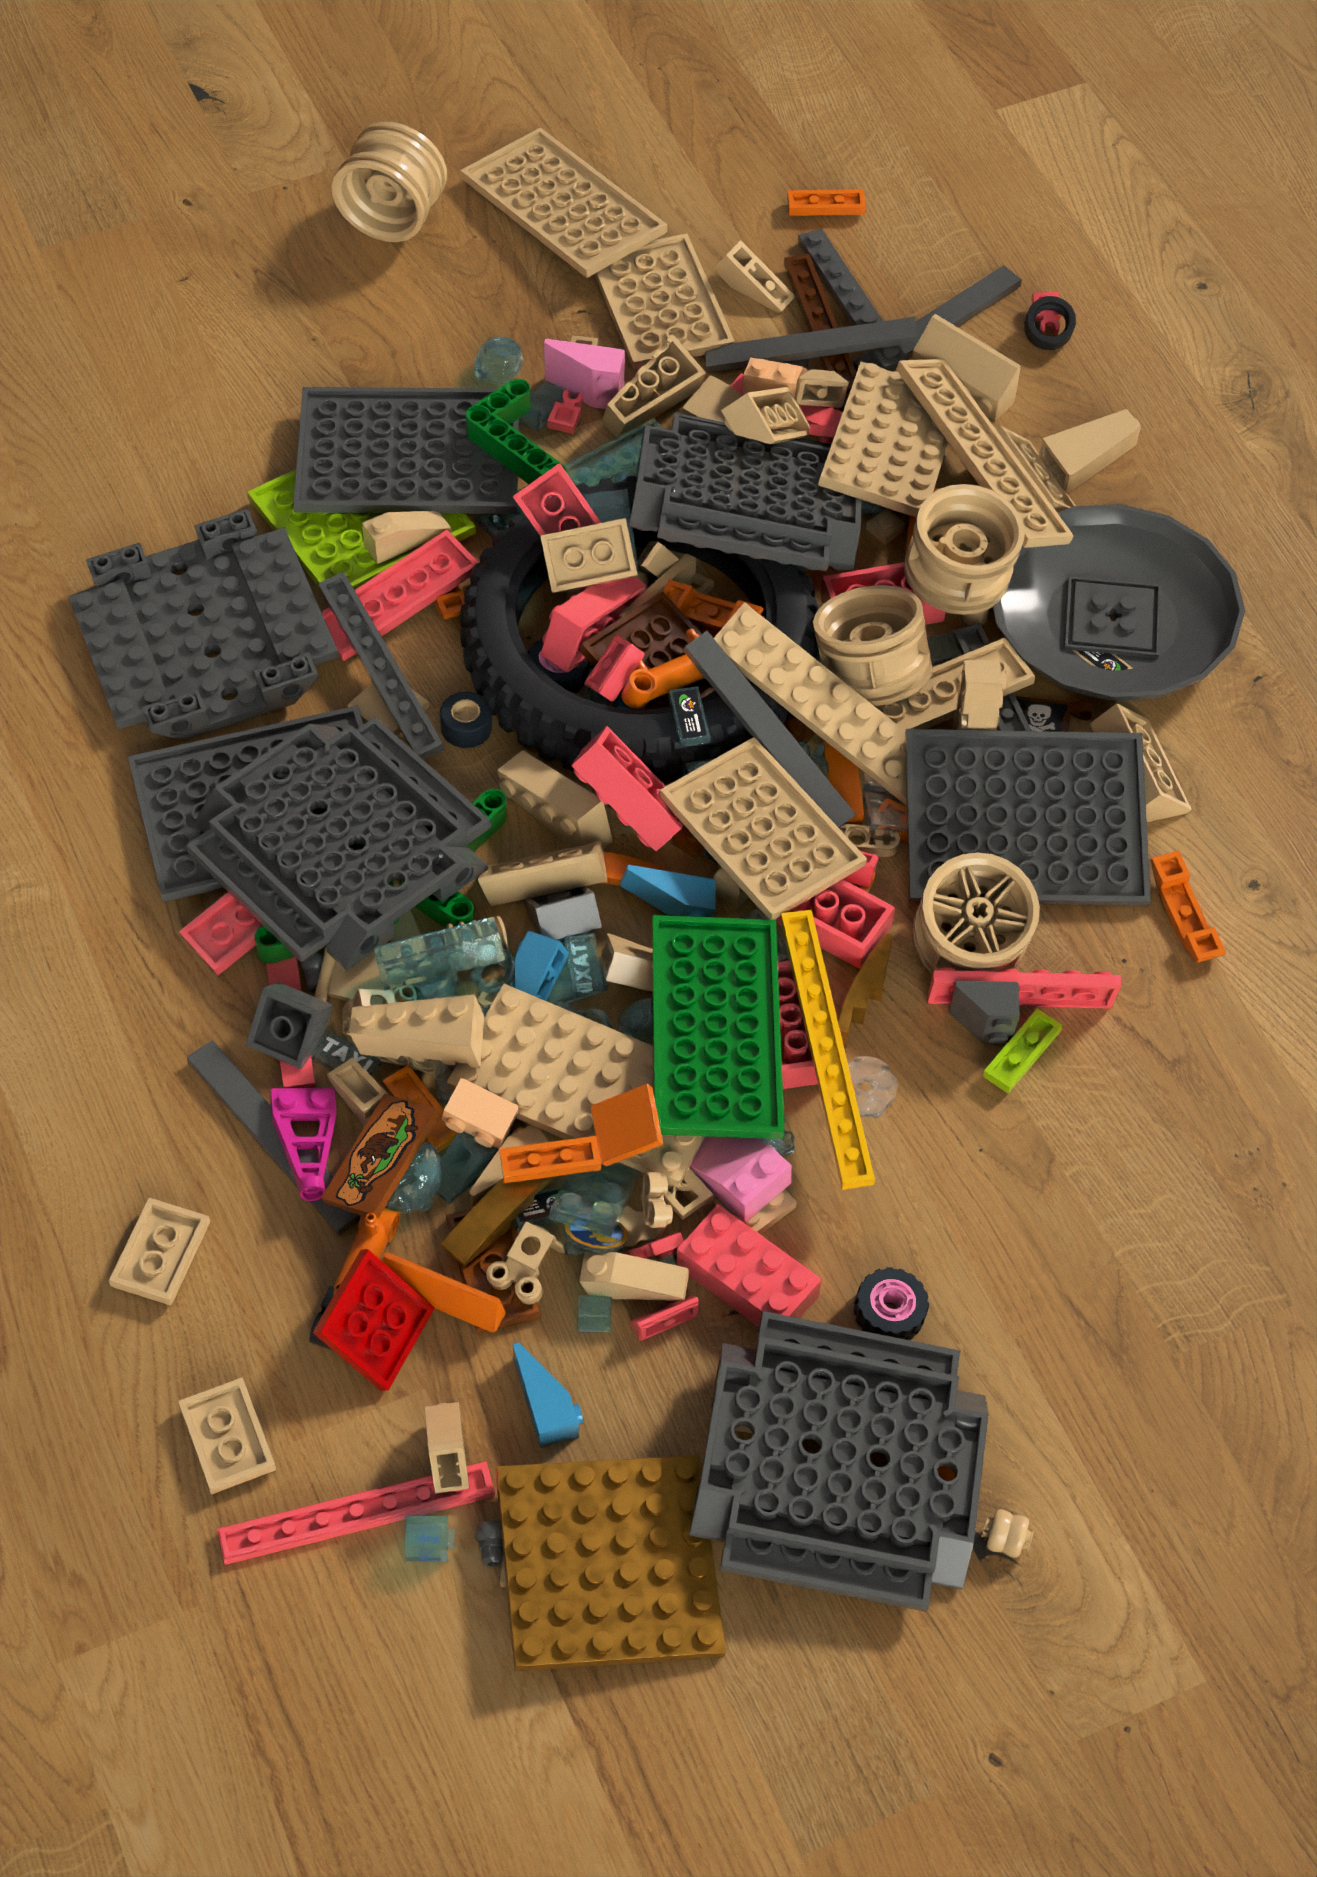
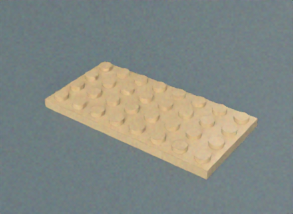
[460,127,668,278]
[818,362,948,517]
[447,984,705,1188]

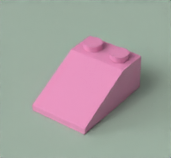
[544,339,625,409]
[689,1136,792,1223]

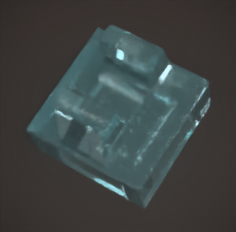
[578,1296,612,1332]

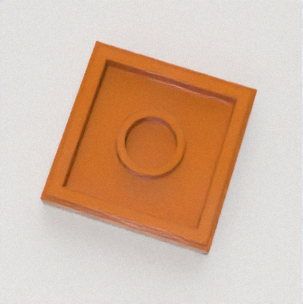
[591,1084,663,1167]

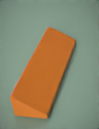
[822,738,864,825]
[382,1252,506,1333]

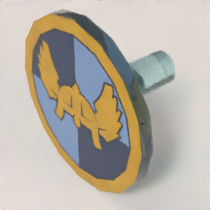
[564,1213,628,1255]

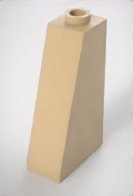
[1039,409,1141,493]

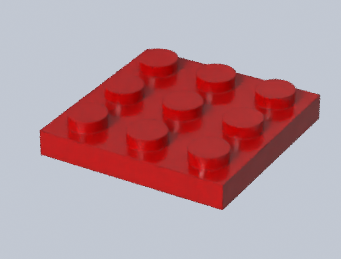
[312,1249,435,1391]

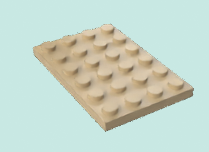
[594,233,735,370]
[659,737,867,920]

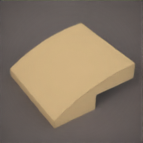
[682,375,743,422]

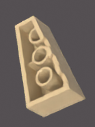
[602,334,706,441]
[952,660,1007,731]
[497,750,613,849]
[349,994,484,1068]

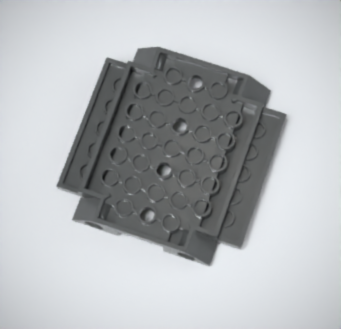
[629,412,862,571]
[68,508,339,740]
[186,717,491,971]
[689,1311,989,1612]

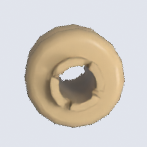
[981,1509,1034,1558]

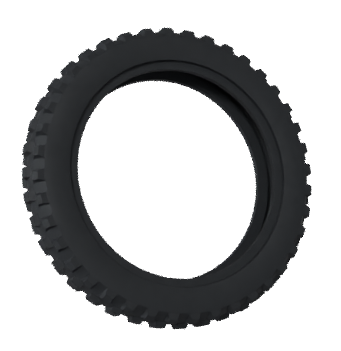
[460,476,819,781]

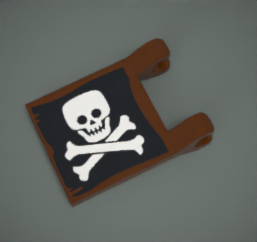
[1015,696,1093,732]

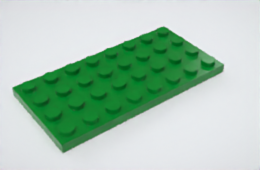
[652,915,784,1139]

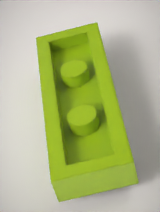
[983,1008,1063,1094]

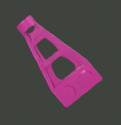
[270,1088,337,1201]

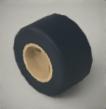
[440,691,492,748]

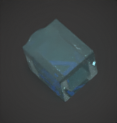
[404,1516,455,1562]

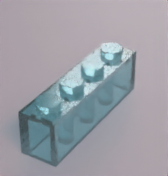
[373,917,505,991]

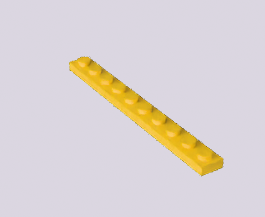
[781,909,875,1190]

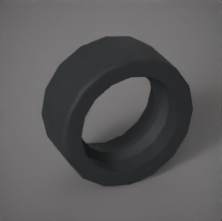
[1024,296,1076,350]

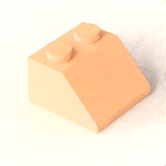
[743,357,808,397]
[442,1078,519,1149]

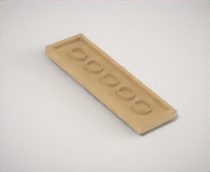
[875,637,1035,731]

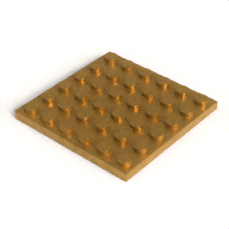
[495,1455,726,1671]

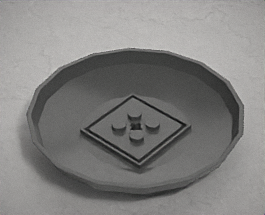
[993,504,1245,702]

